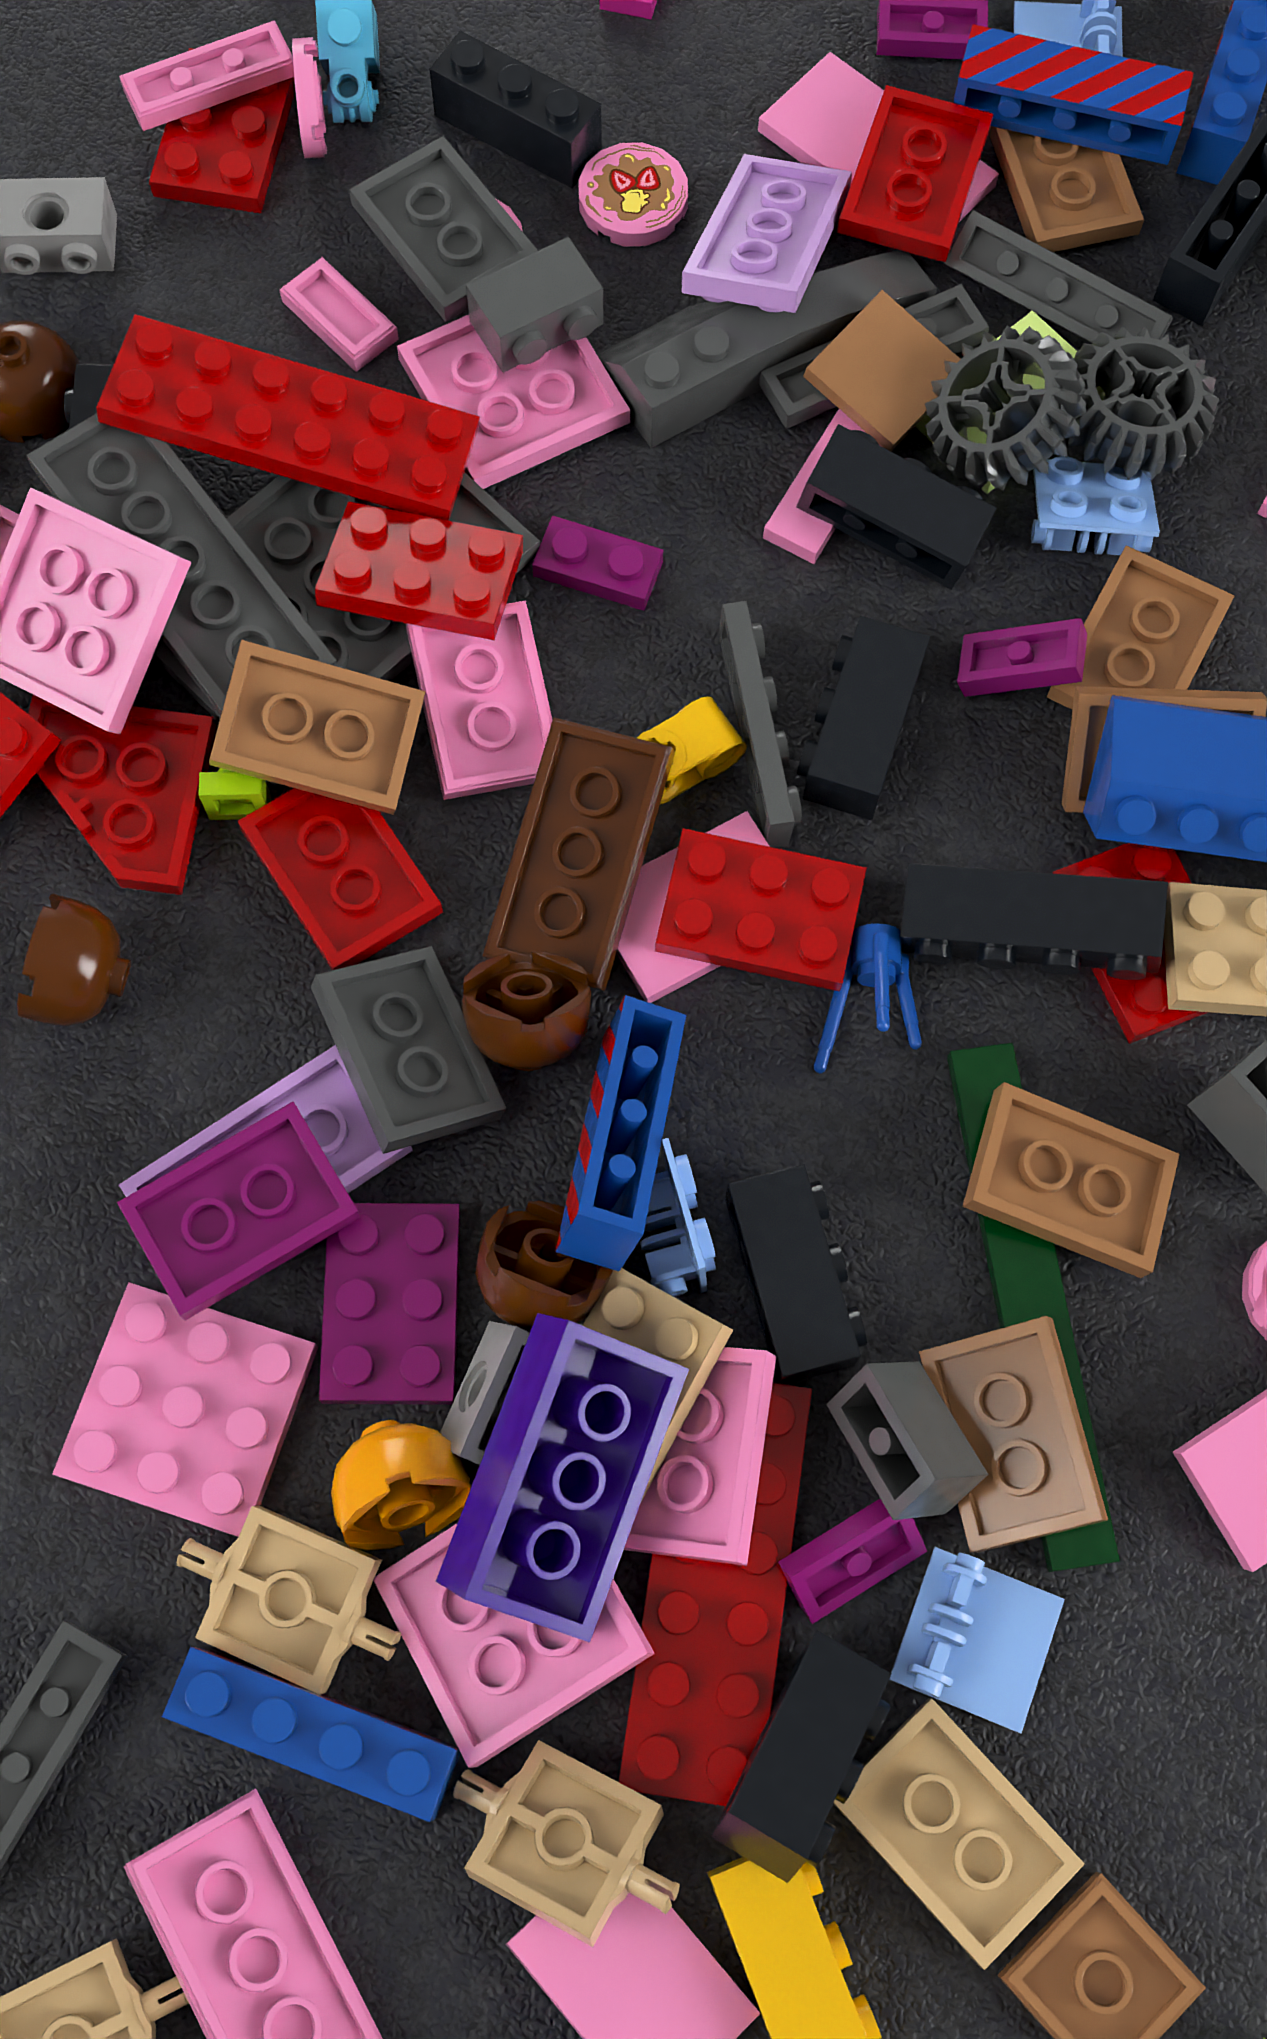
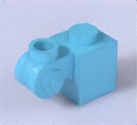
[315,0,380,123]

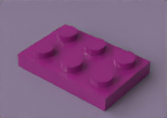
[117,1101,361,1321]
[319,1203,461,1405]

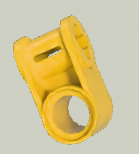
[637,696,747,805]

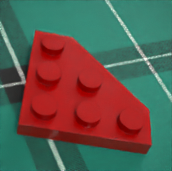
[28,695,217,895]

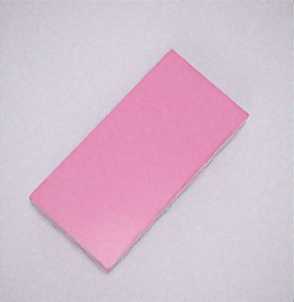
[279,257,399,372]

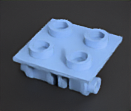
[1014,0,1123,57]
[1031,456,1160,555]
[640,1138,716,1297]
[889,1547,1065,1733]

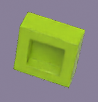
[199,768,271,820]

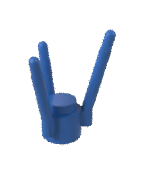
[814,924,922,1074]

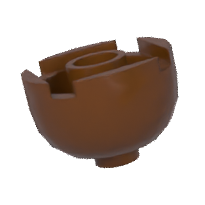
[0,320,79,443]
[17,894,131,1026]
[462,952,591,1071]
[475,1201,613,1331]

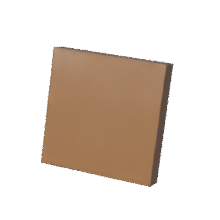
[803,290,961,451]
[997,1872,1206,2039]

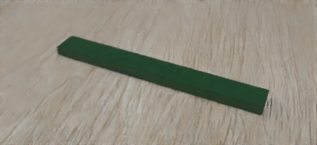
[947,1043,1120,1573]

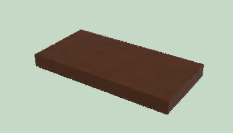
[483,717,675,992]

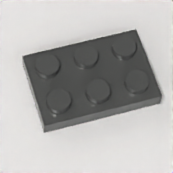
[349,136,538,322]
[311,946,506,1154]

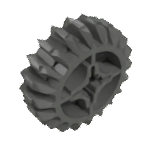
[925,325,1087,491]
[1068,326,1219,480]

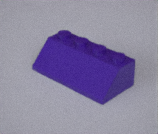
[436,1313,689,1642]

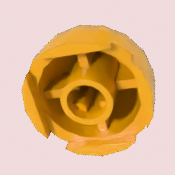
[331,1420,471,1550]

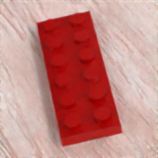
[96,314,480,521]
[619,1383,812,1806]

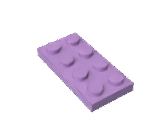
[682,154,852,313]
[119,1045,413,1197]

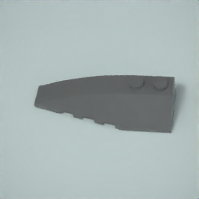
[597,250,937,449]

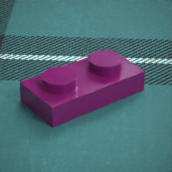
[876,0,988,59]
[532,515,664,611]
[957,618,1087,697]
[778,1499,928,1624]

